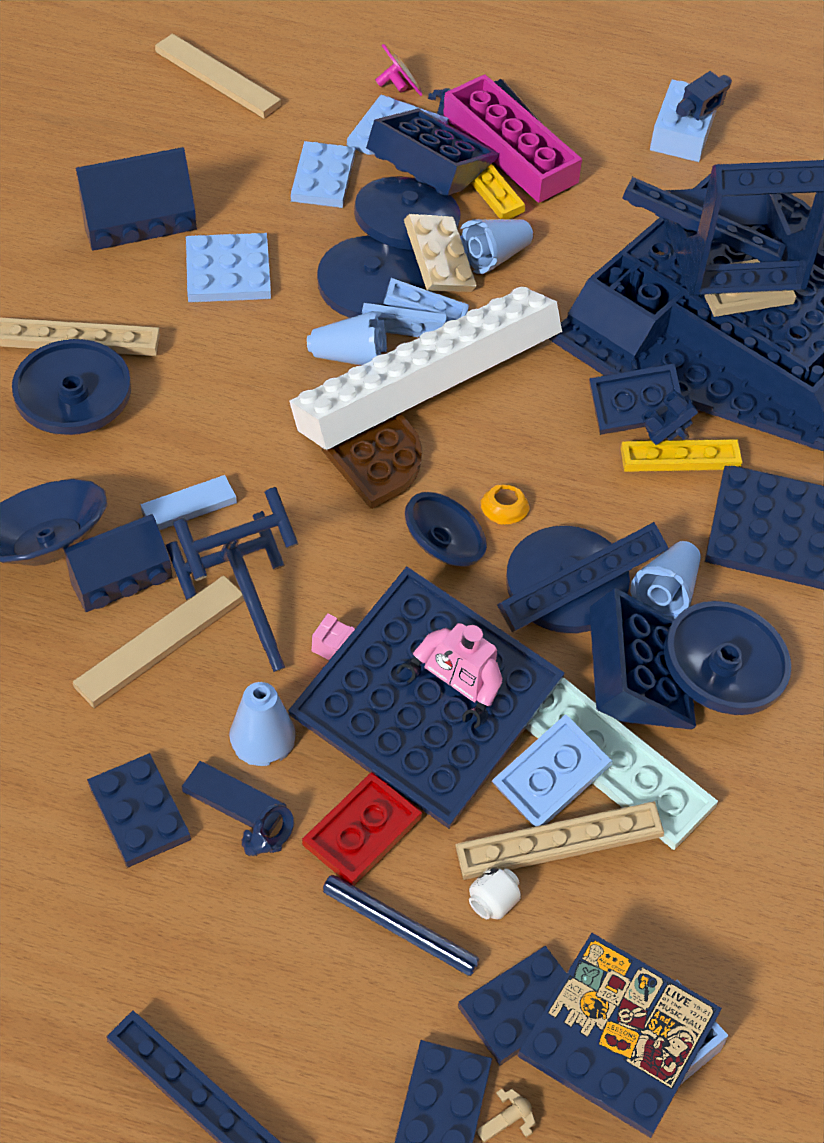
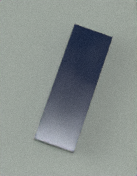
[182,761,286,836]

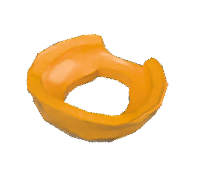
[480,485,530,525]

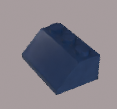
[64,514,173,612]

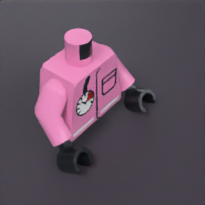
[397,623,502,728]

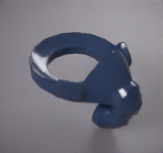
[241,804,294,856]

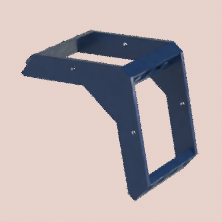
[664,160,824,296]

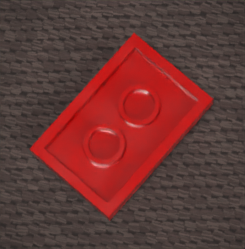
[302,772,422,886]

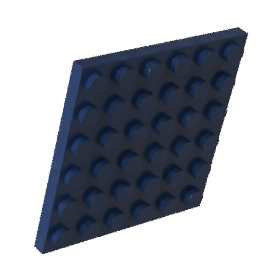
[288,566,565,829]

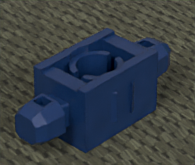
[676,71,732,121]

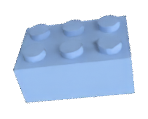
[650,79,716,162]

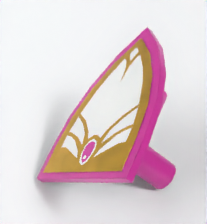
[375,44,423,96]

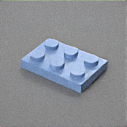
[291,141,355,208]
[492,714,612,827]

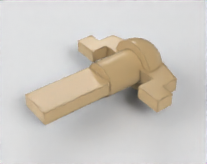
[476,1088,536,1143]

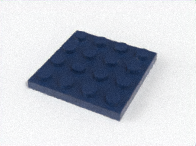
[704,466,824,590]

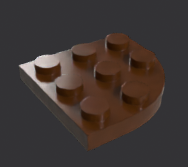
[322,413,422,509]

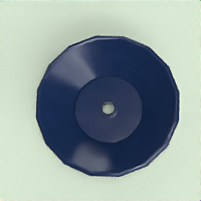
[0,479,108,566]

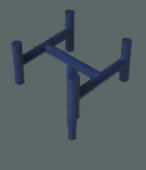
[165,487,298,672]

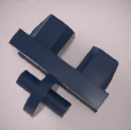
[641,390,698,445]

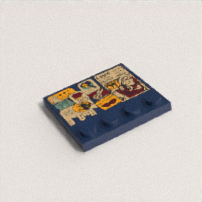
[518,933,722,1138]

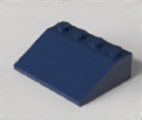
[366,108,499,196]
[75,147,197,251]
[590,588,696,730]

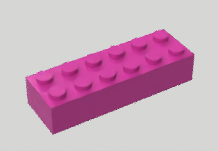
[443,74,582,203]

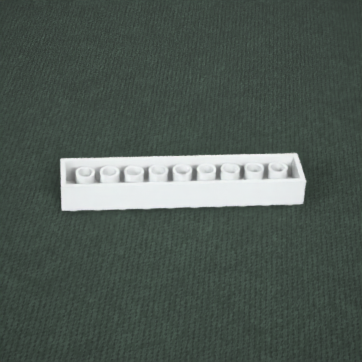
[289,287,562,450]

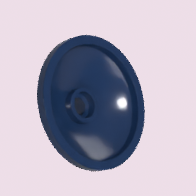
[405,492,487,566]

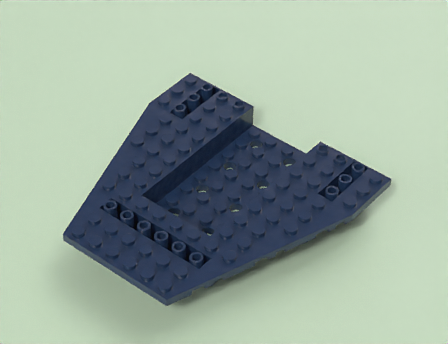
[549,173,824,452]

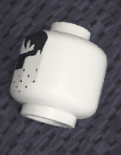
[469,867,521,919]

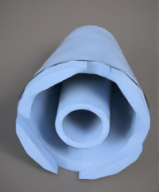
[460,219,533,274]
[307,311,387,366]
[630,541,701,619]
[230,682,296,766]

